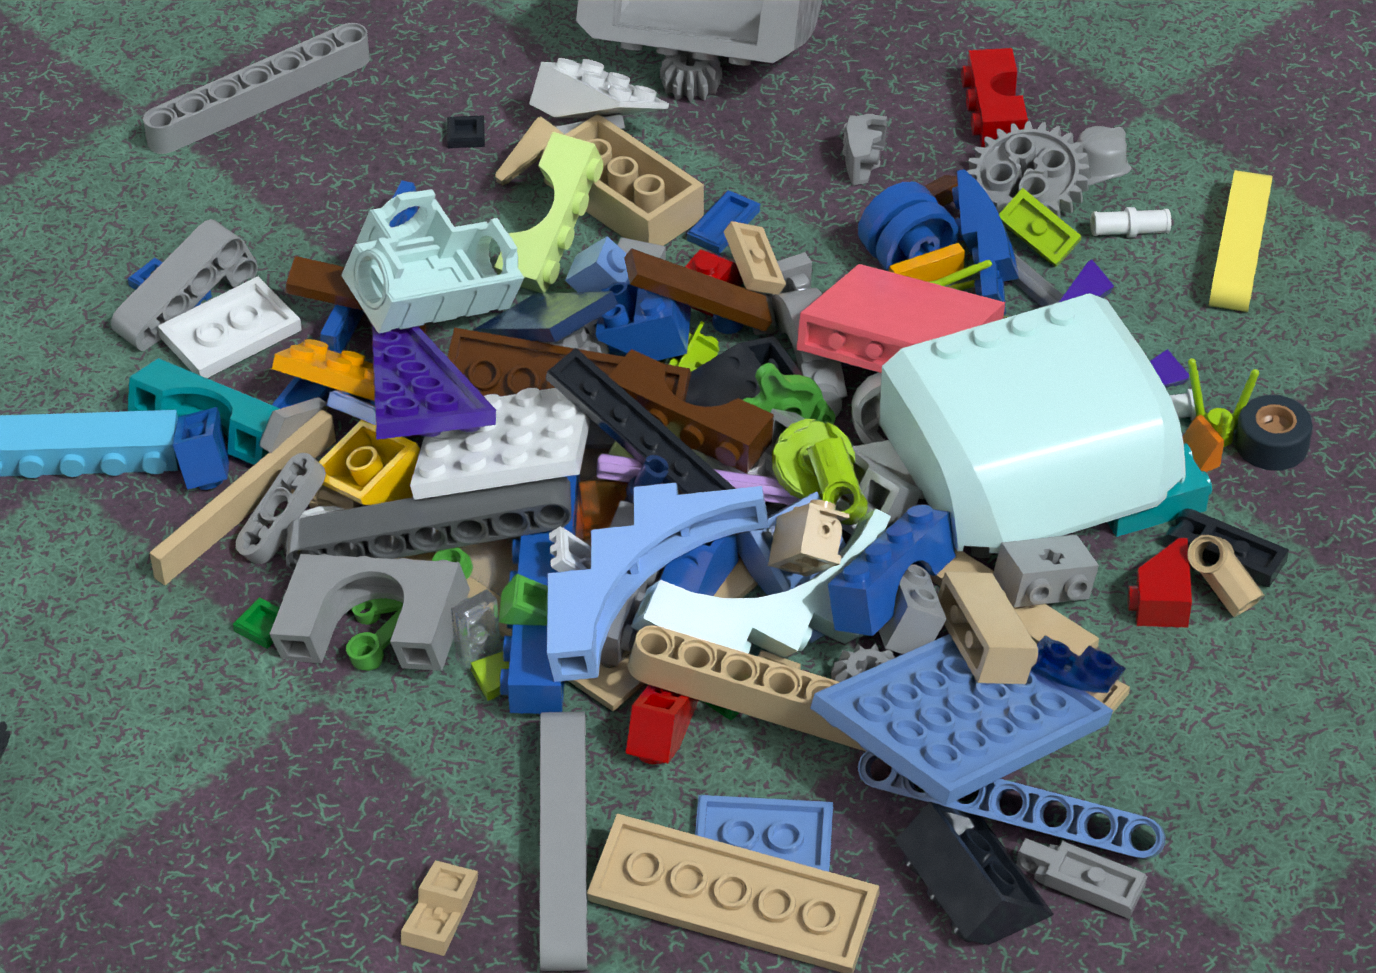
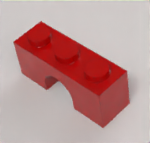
[961,48,1028,148]

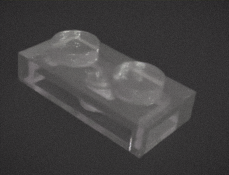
[451,589,501,673]

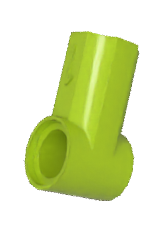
[807,437,868,525]

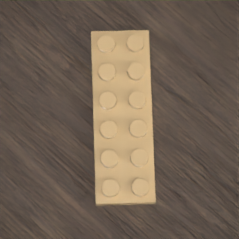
[587,814,880,973]

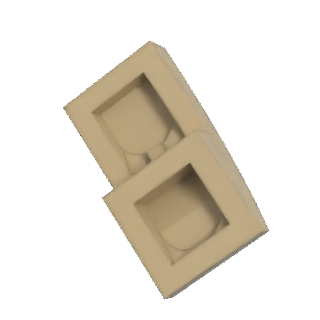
[401,860,478,956]

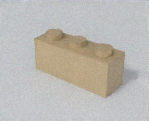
[938,571,1038,684]

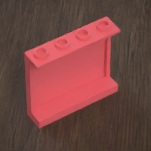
[797,264,1005,373]

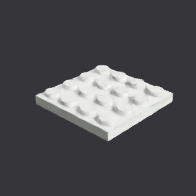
[410,388,591,500]

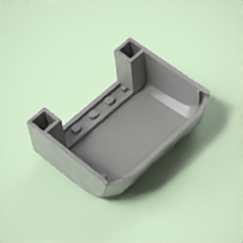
[576,0,822,65]

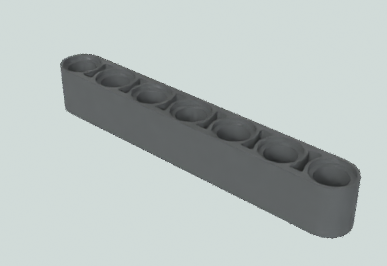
[286,477,572,571]

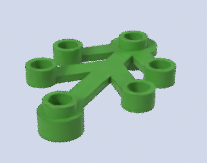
[346,547,473,671]

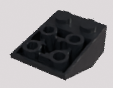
[685,336,803,407]

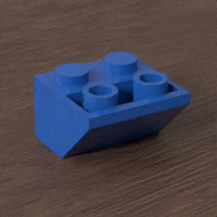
[596,282,691,361]

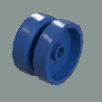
[858,182,958,272]

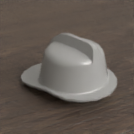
[1076,126,1132,186]

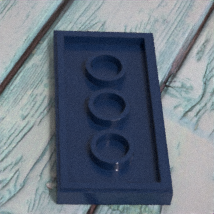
[473,291,618,342]

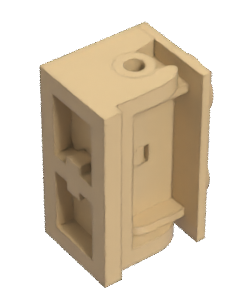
[768,500,849,577]

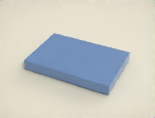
[695,795,833,872]

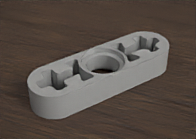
[236,453,326,564]

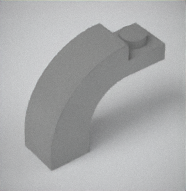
[771,287,847,398]

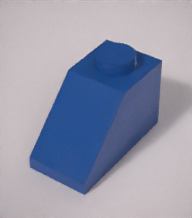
[173,407,229,490]

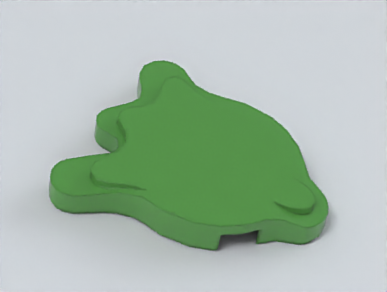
[743,363,836,424]

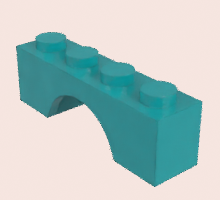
[128,358,280,465]

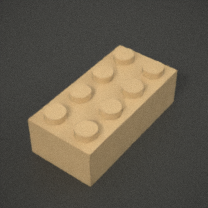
[543,114,704,246]

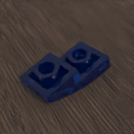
[1030,635,1126,693]

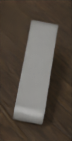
[111,219,258,351]

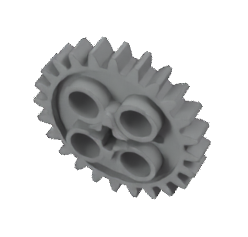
[967,121,1091,219]

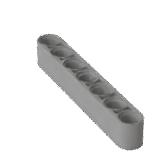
[143,23,370,154]
[540,711,588,971]

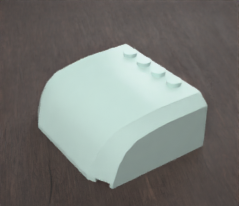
[879,293,1186,553]

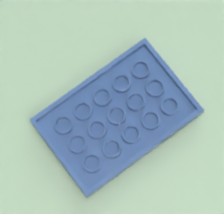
[810,634,1113,806]

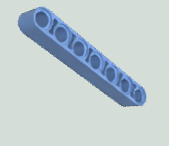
[858,751,1166,859]

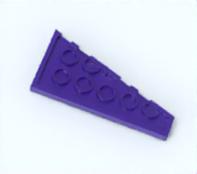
[372,324,496,440]

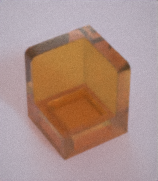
[579,480,628,541]

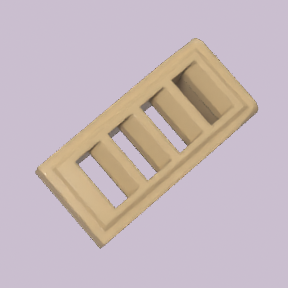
[495,116,564,186]

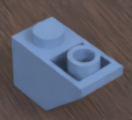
[565,236,629,292]

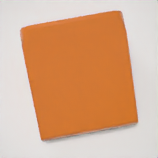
[1182,415,1224,472]

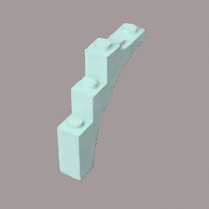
[631,509,891,658]

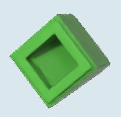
[498,574,548,626]

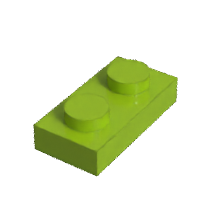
[999,188,1081,267]

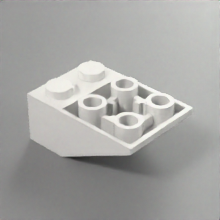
[529,58,669,118]

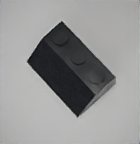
[895,802,1054,945]

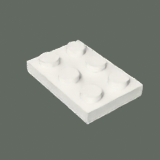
[158,276,302,378]

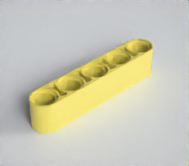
[1209,170,1273,312]

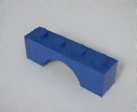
[828,505,956,636]

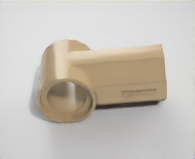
[1188,535,1265,617]

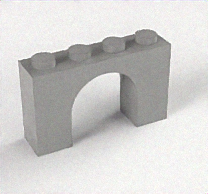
[270,554,470,671]

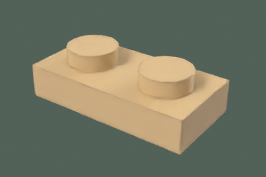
[724,221,786,294]

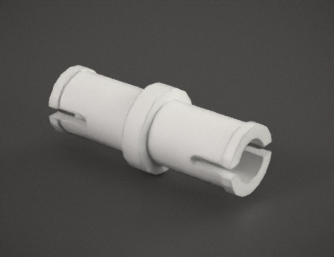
[1090,207,1171,238]

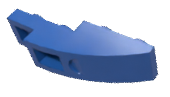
[952,169,1019,314]

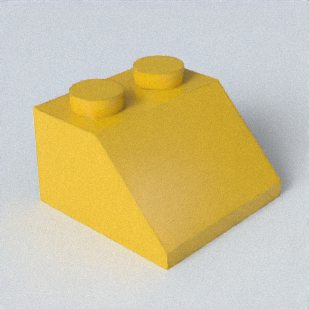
[319,420,420,505]

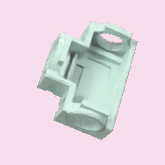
[341,189,524,333]

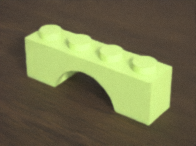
[494,132,603,293]

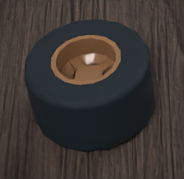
[1235,395,1313,471]

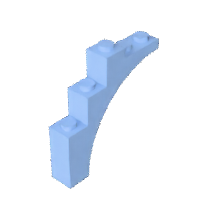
[547,483,768,682]

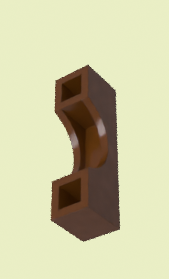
[608,349,774,474]

